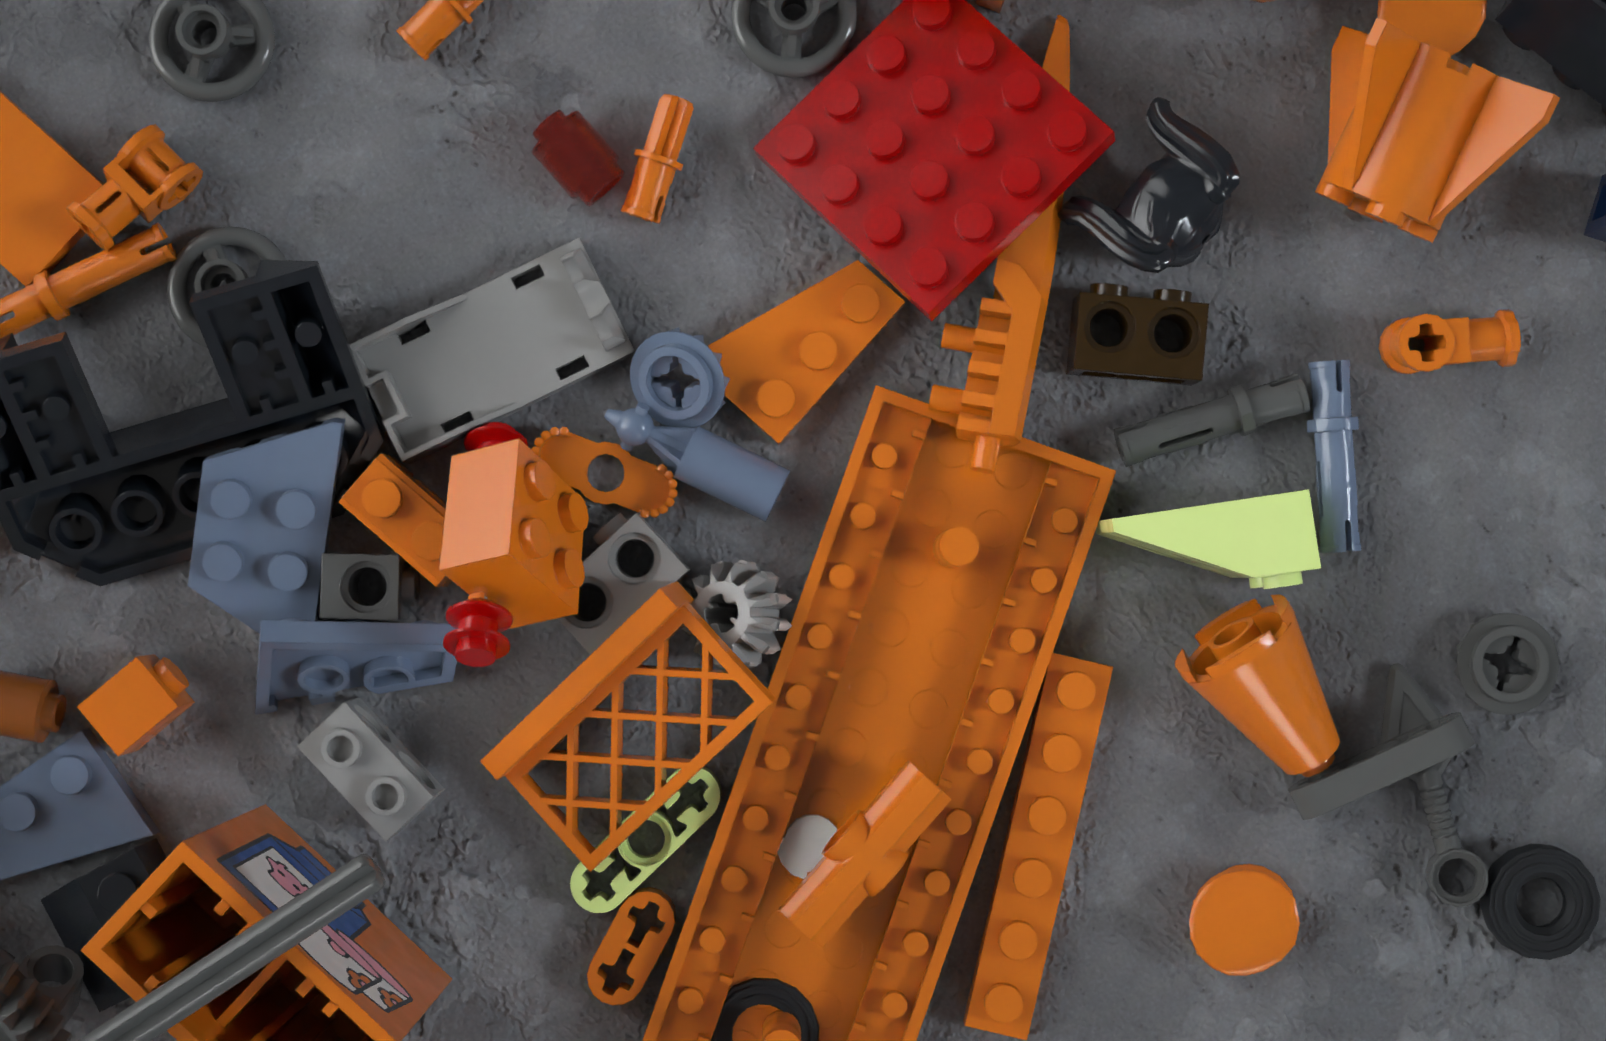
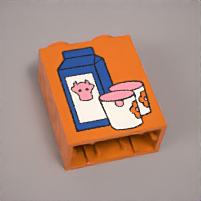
[81,804,453,1041]

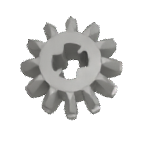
[681,560,792,668]

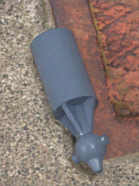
[604,402,791,522]

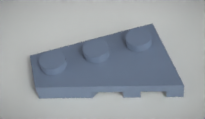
[255,618,457,715]
[0,728,160,880]

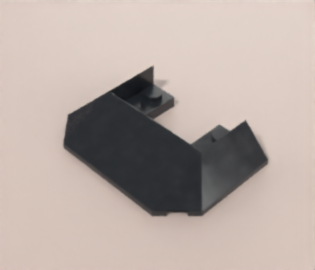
[0,260,384,587]

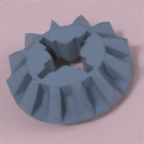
[630,327,730,428]

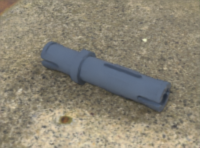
[1307,360,1361,553]

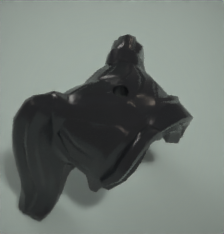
[1058,97,1240,273]

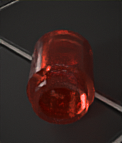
[531,110,625,206]

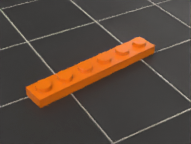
[963,653,1113,1040]

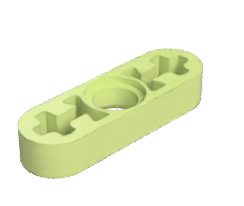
[570,766,721,913]

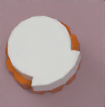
[778,815,837,879]

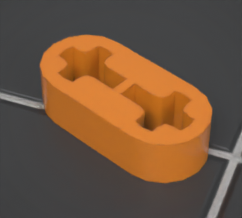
[587,887,676,1006]

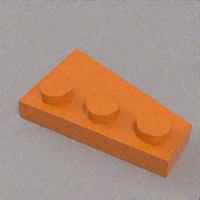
[708,260,905,445]

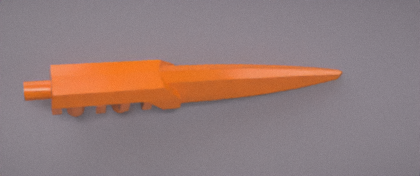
[928,15,1070,474]

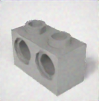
[557,513,691,655]
[297,697,445,842]

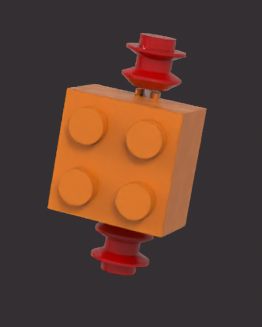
[439,422,589,667]

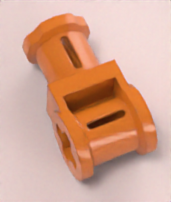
[66,124,203,252]
[1379,309,1521,374]

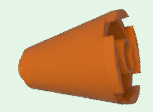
[1175,594,1340,777]

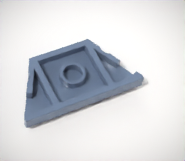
[188,417,345,634]

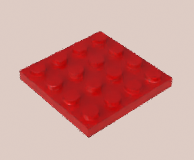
[753,0,1115,322]

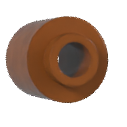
[0,670,66,743]

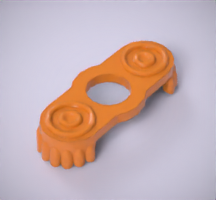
[531,427,678,518]

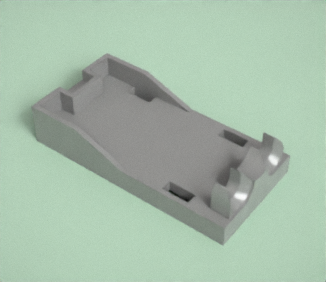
[350,238,636,464]

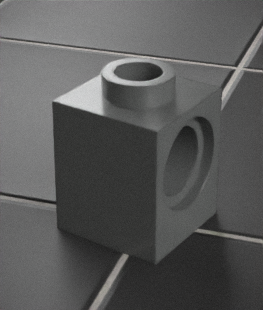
[320,553,420,620]

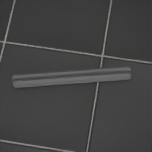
[78,854,386,1041]

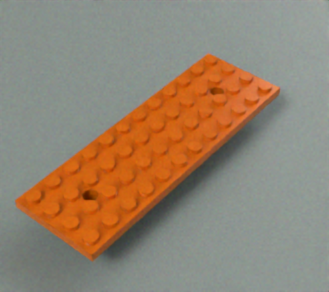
[642,385,1116,1041]

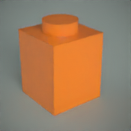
[77,654,195,756]

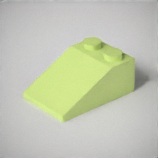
[1096,489,1321,589]

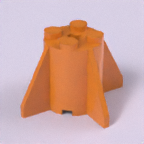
[1315,18,1560,243]

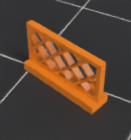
[480,581,776,872]

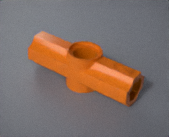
[779,761,952,948]

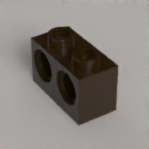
[1066,283,1209,386]

